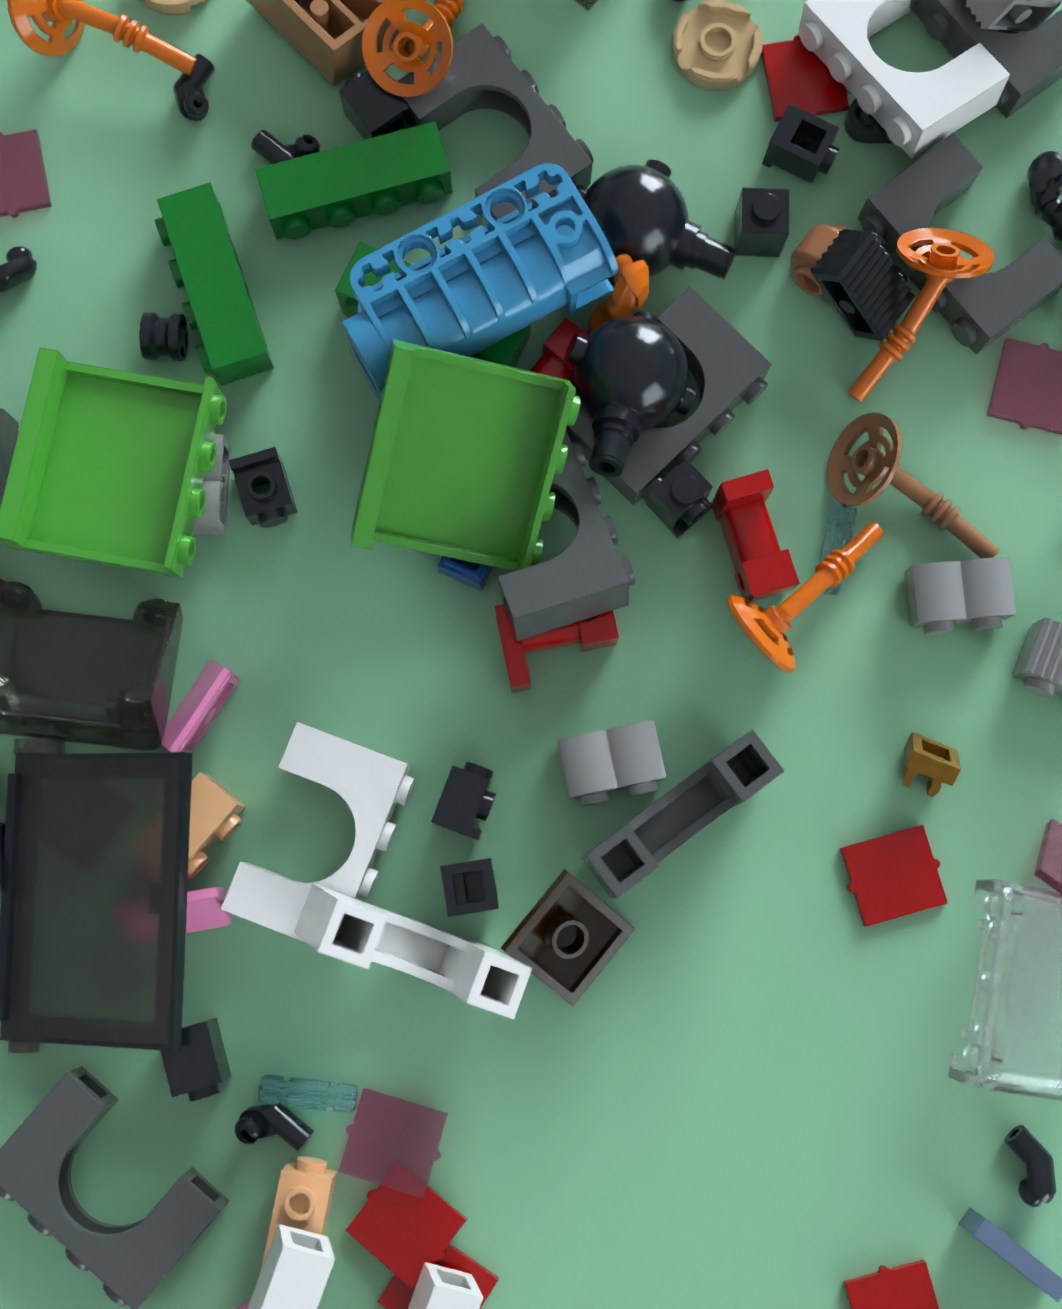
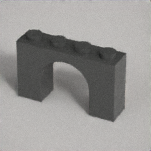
[909,0,1062,118]
[398,24,594,221]
[858,133,1062,355]
[566,286,772,506]
[498,430,635,641]
[581,729,784,898]
[0,1066,229,1309]

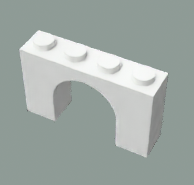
[797,0,1010,159]
[221,722,415,943]
[294,884,532,1019]
[248,1224,483,1309]

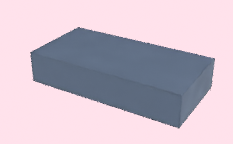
[958,1208,1062,1302]

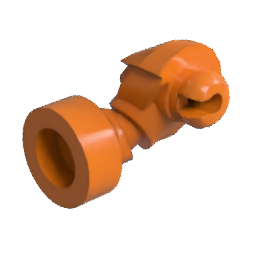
[587,254,649,335]

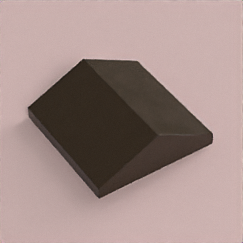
[501,869,635,1006]

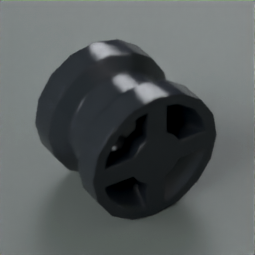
[139,312,188,361]

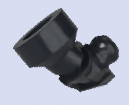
[1027,151,1062,241]

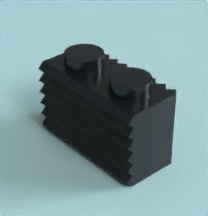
[811,229,916,341]

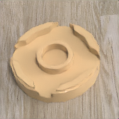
[672,0,762,90]

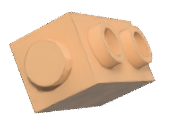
[132,772,246,882]
[260,1156,338,1273]

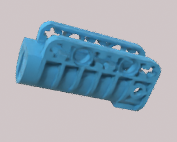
[342,163,619,401]

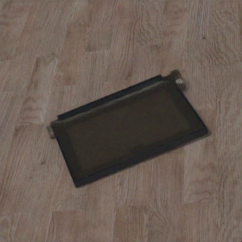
[0,738,193,1053]

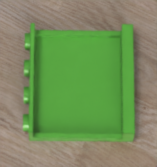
[351,339,580,571]
[0,347,227,579]

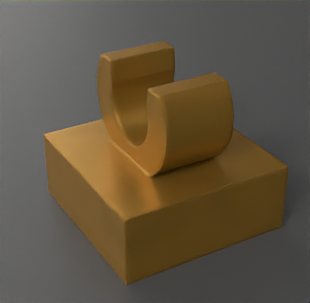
[902,732,961,797]

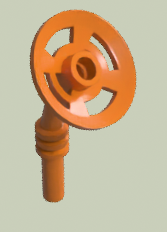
[7,0,197,76]
[362,0,464,97]
[847,228,995,403]
[727,522,883,673]

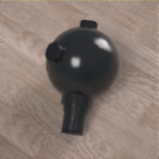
[576,159,737,286]
[564,311,696,477]

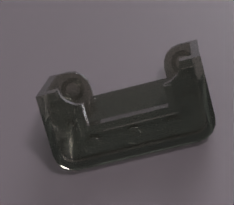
[0,581,183,751]

